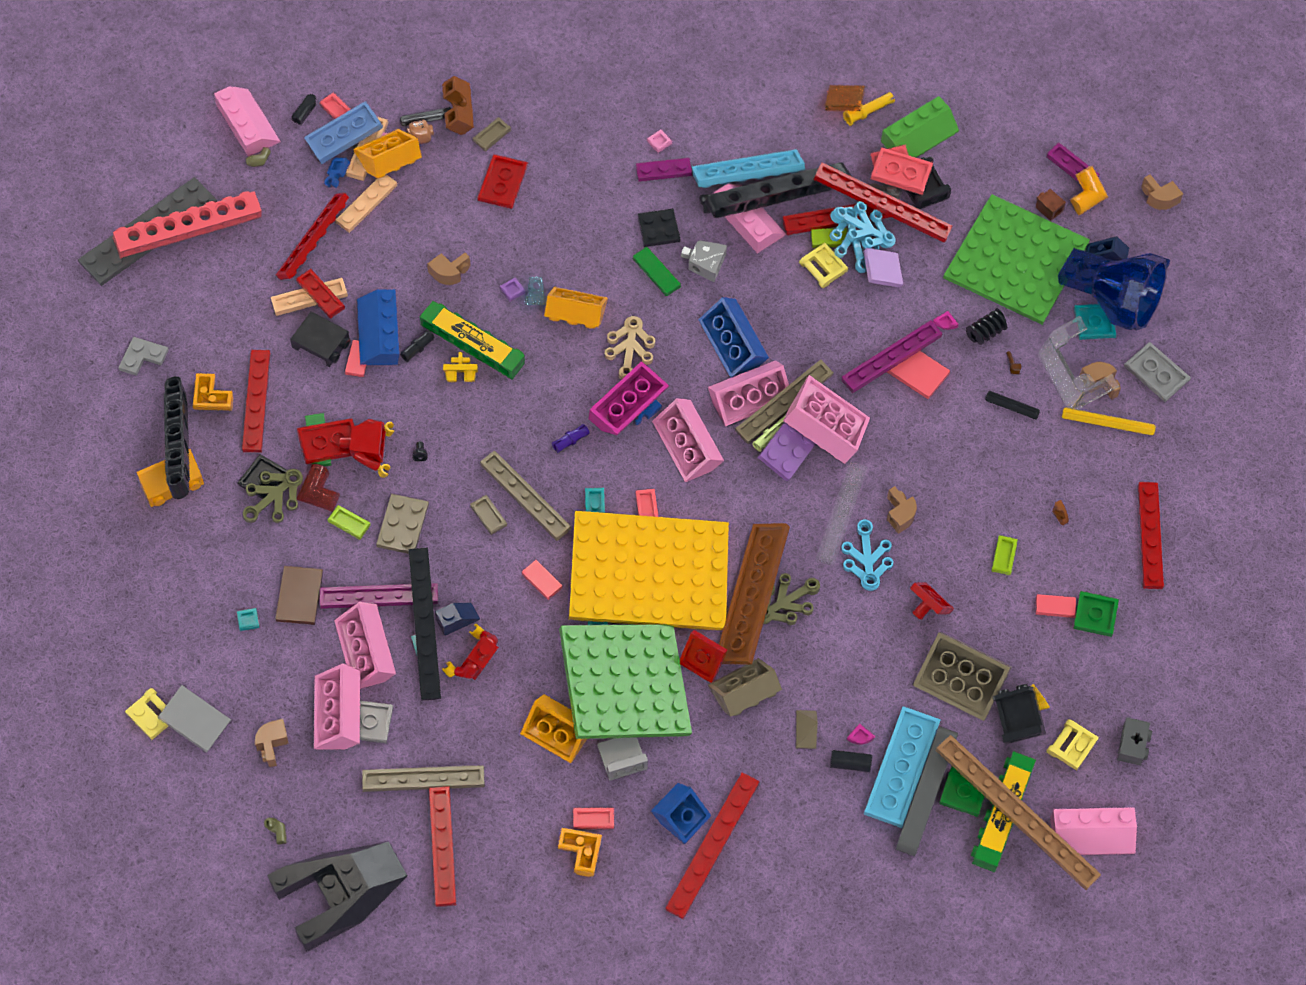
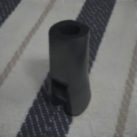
[292,94,316,125]

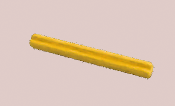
[1062,407,1156,435]

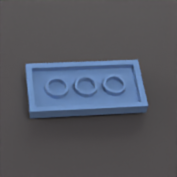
[304,101,383,164]

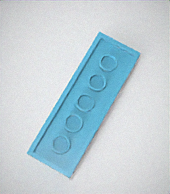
[691,149,805,188]
[864,706,940,828]

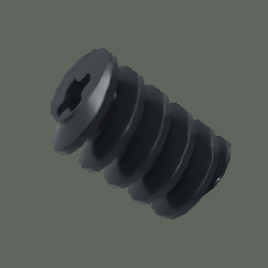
[966,308,1008,345]

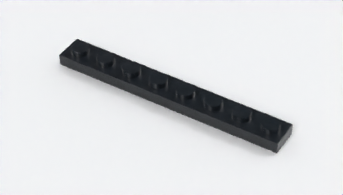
[409,547,441,701]

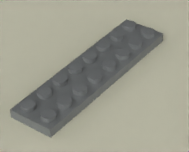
[78,177,217,286]

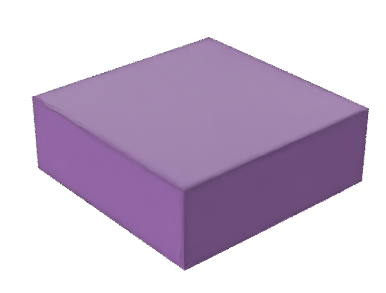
[500,278,525,302]

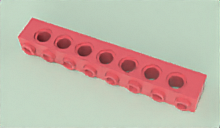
[113,191,262,258]

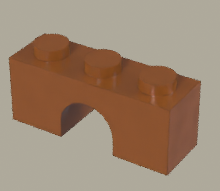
[442,76,474,135]

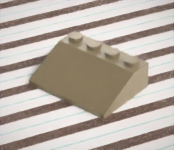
[913,632,1012,721]

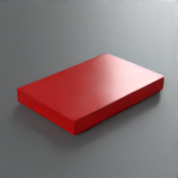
[477,154,528,209]
[297,418,355,464]

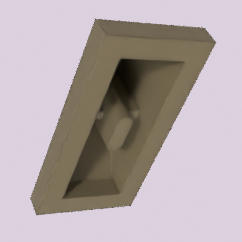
[796,710,818,749]

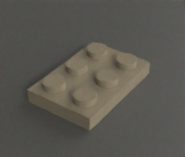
[376,494,429,554]

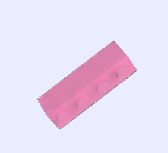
[214,86,280,157]
[714,183,786,253]
[708,360,789,426]
[652,398,724,482]
[334,602,396,689]
[314,664,360,750]
[1050,808,1137,855]

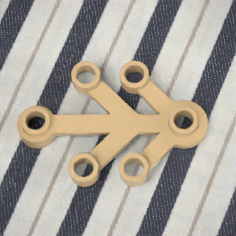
[605,316,655,380]

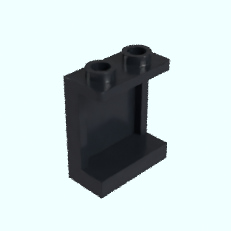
[906,156,951,209]
[290,311,350,367]
[992,684,1046,744]

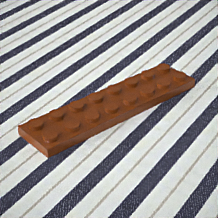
[719,523,790,665]

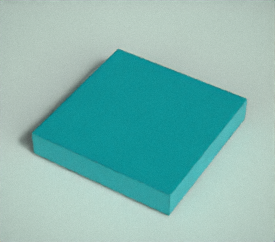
[1074,303,1117,340]

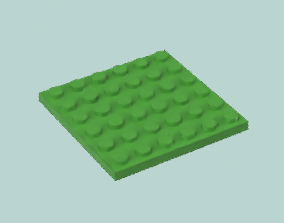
[943,194,1090,325]
[559,624,692,739]

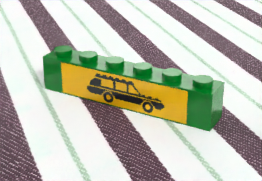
[420,301,525,380]
[971,751,1036,873]

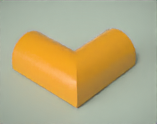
[1070,166,1108,215]
[193,373,233,411]
[558,828,602,877]

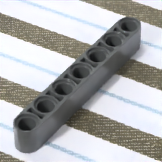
[896,726,958,857]

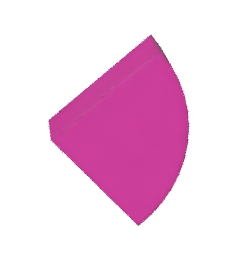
[933,311,959,330]
[847,724,875,744]

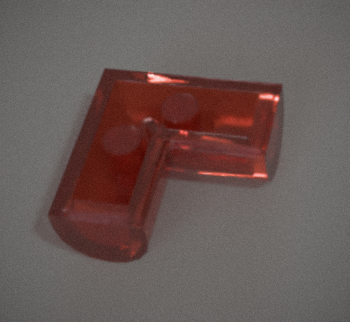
[297,464,340,512]

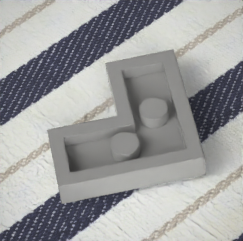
[118,337,169,376]

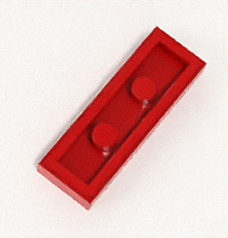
[296,269,345,319]

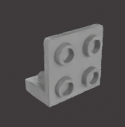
[597,738,648,781]

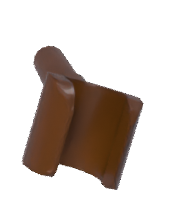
[1006,351,1021,375]

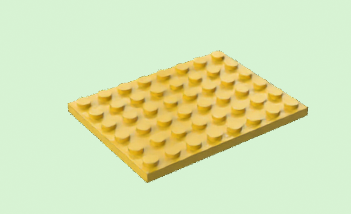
[569,511,729,631]

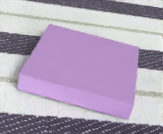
[863,248,903,287]

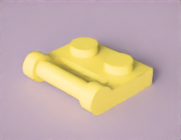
[799,243,848,289]
[125,688,168,740]
[1046,719,1099,771]

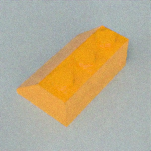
[354,129,422,178]
[544,287,608,329]
[137,449,204,507]
[520,694,587,763]

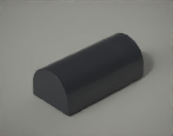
[830,750,872,772]

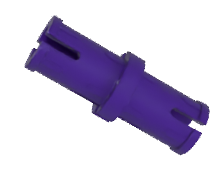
[552,424,590,453]

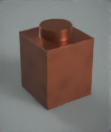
[1035,188,1066,221]

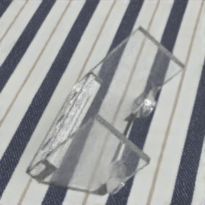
[1038,316,1119,410]

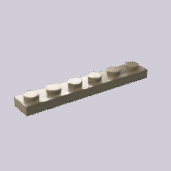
[735,360,833,444]
[480,450,571,541]
[362,765,484,792]

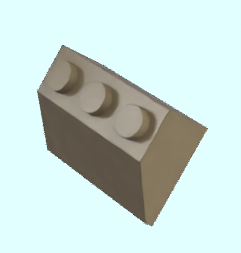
[708,658,782,717]

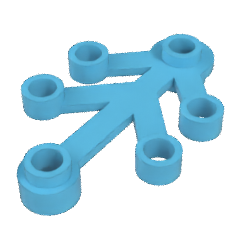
[830,202,896,249]
[830,207,880,273]
[841,519,894,591]

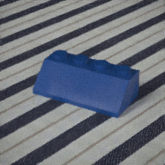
[357,289,399,365]
[698,297,769,378]

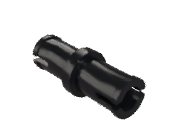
[400,330,435,362]

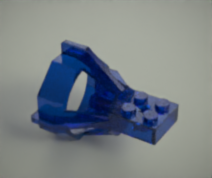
[1058,248,1170,330]

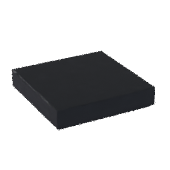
[238,454,287,499]

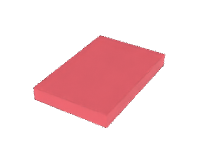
[871,147,933,195]
[887,351,950,399]

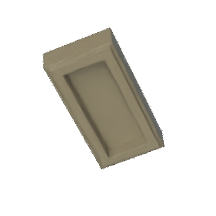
[473,117,511,152]
[470,495,507,535]

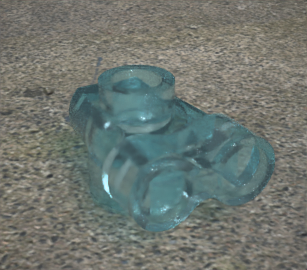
[525,277,547,306]

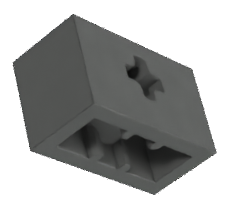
[1117,717,1152,766]

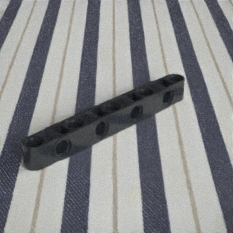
[705,162,852,218]
[164,376,190,499]

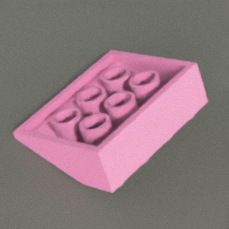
[784,375,870,464]

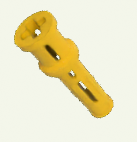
[843,92,895,126]

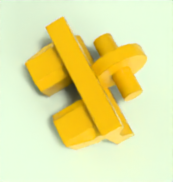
[443,352,478,382]

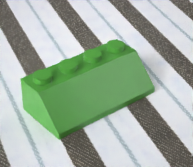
[881,96,959,158]

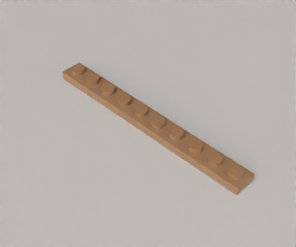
[936,735,1101,891]

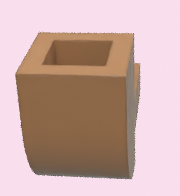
[1141,174,1183,210]
[427,253,471,285]
[1079,362,1121,400]
[887,486,917,534]
[255,719,289,767]

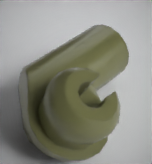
[246,147,271,167]
[264,817,287,844]

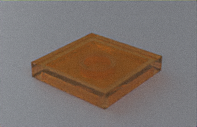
[825,85,865,111]

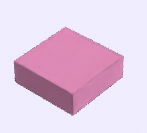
[647,130,672,153]

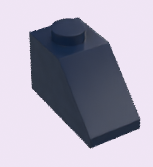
[1084,236,1129,266]
[435,603,480,636]

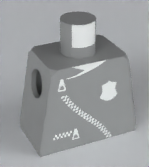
[681,241,727,282]

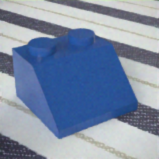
[651,783,712,844]

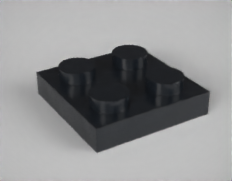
[638,208,680,247]

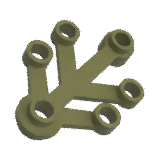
[243,469,303,523]
[763,573,820,625]

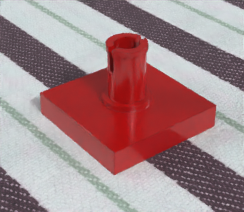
[910,582,955,620]
[679,630,727,683]

